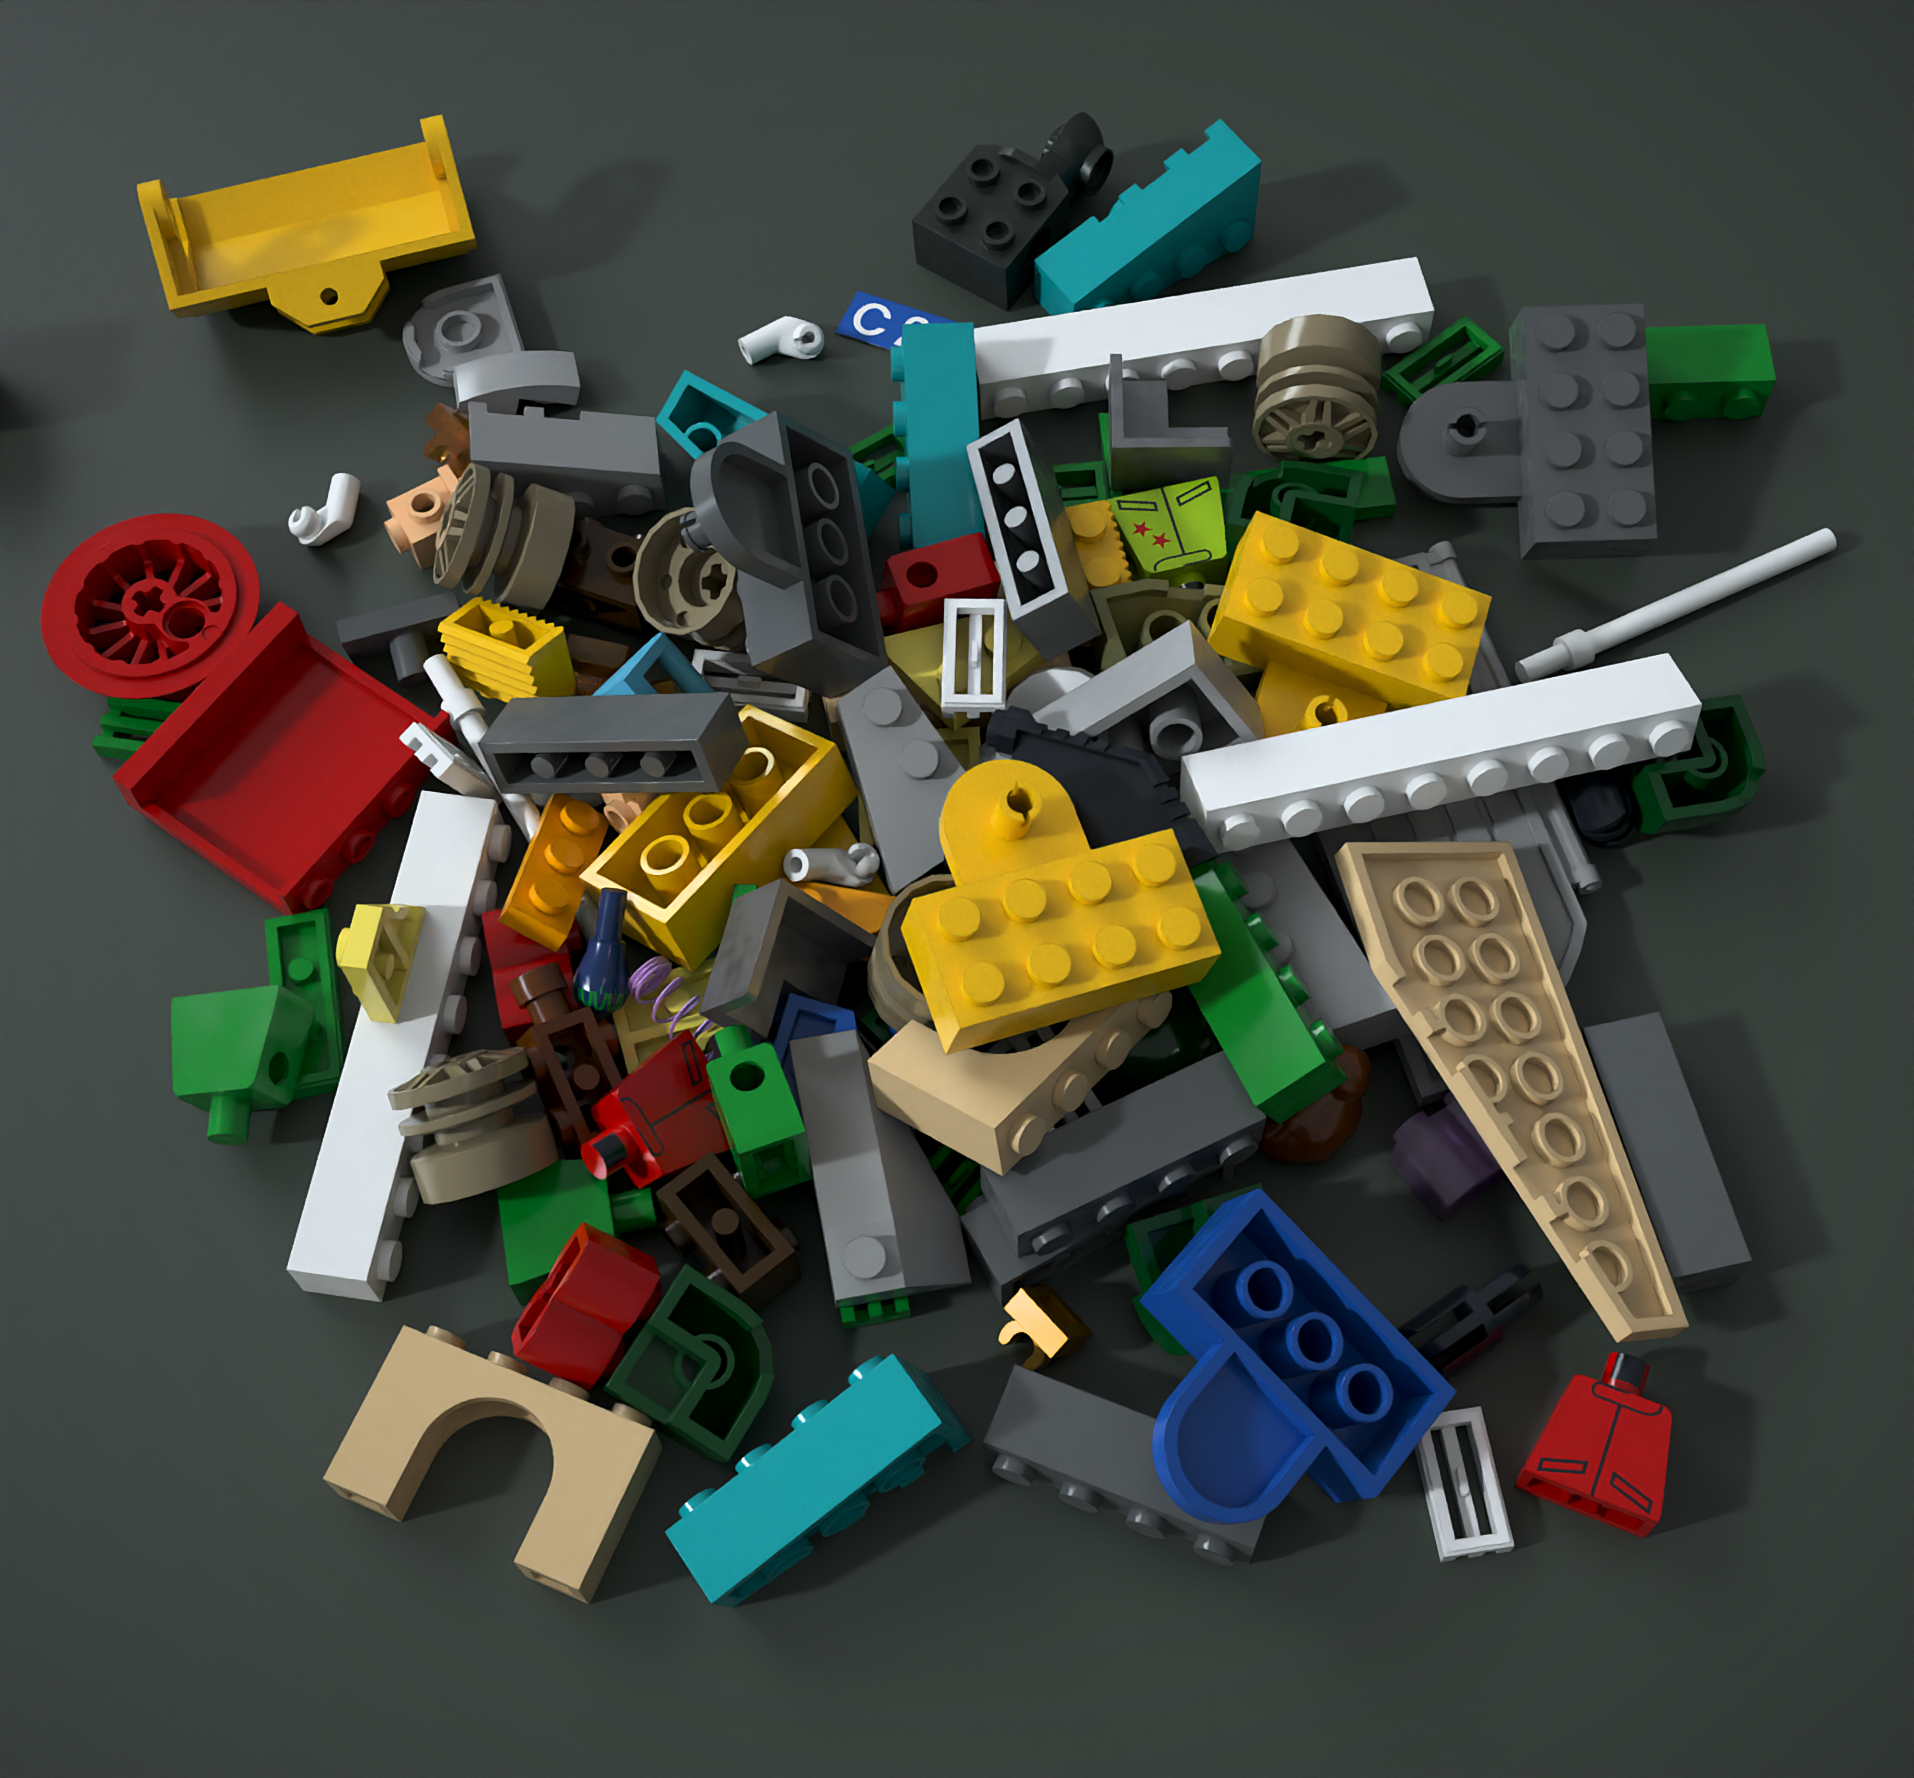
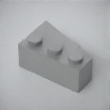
[468,401,667,519]
[836,665,965,896]

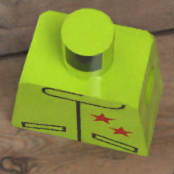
[1107,476,1229,590]

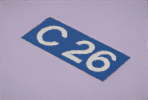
[835,291,975,350]

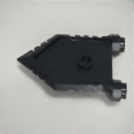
[944,706,1220,869]

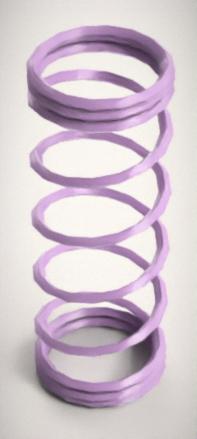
[628,956,715,1062]

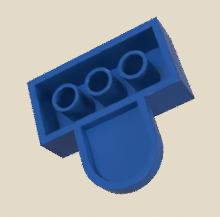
[1139,1188,1457,1525]

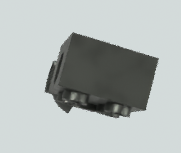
[912,111,1114,312]

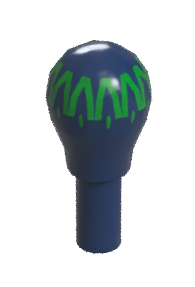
[572,887,630,1016]

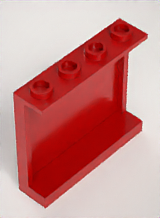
[112,601,459,916]

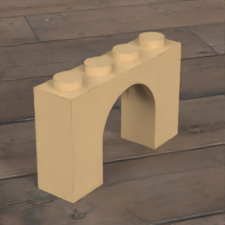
[867,990,1172,1176]
[323,1325,663,1604]

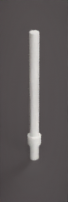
[1515,528,1837,684]
[423,654,598,942]

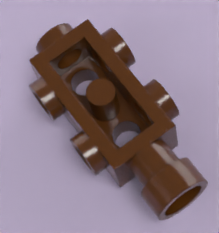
[509,963,622,1160]

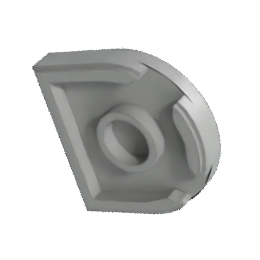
[403,273,525,388]

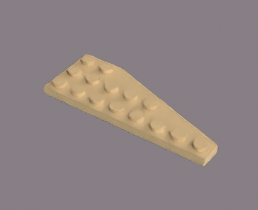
[1334,841,1689,1343]

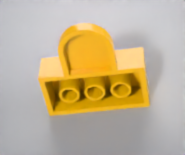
[1207,511,1492,739]
[901,759,1222,1055]

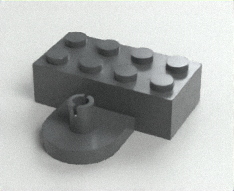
[1397,303,1658,560]
[680,410,888,699]

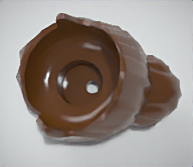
[1258,1044,1372,1164]

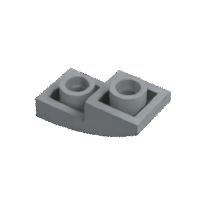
[453,350,581,415]

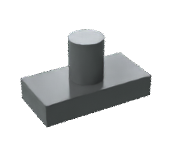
[335,590,462,686]

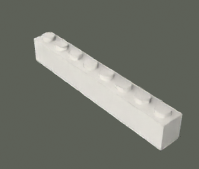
[974,257,1435,420]
[1179,653,1702,854]
[286,790,512,1302]

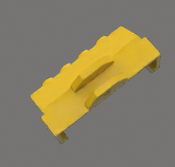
[137,114,478,336]

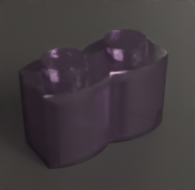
[1388,1090,1507,1223]

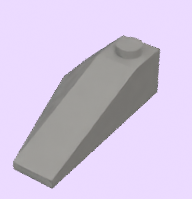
[789,1029,971,1309]

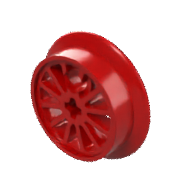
[40,513,260,703]

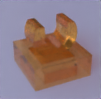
[423,403,472,481]
[567,634,634,696]

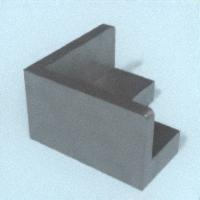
[1108,354,1233,490]
[699,878,877,1043]

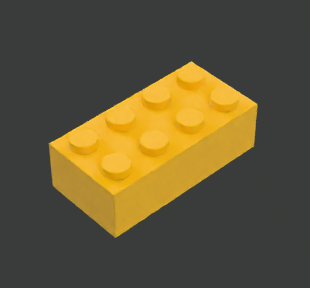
[579,704,859,972]

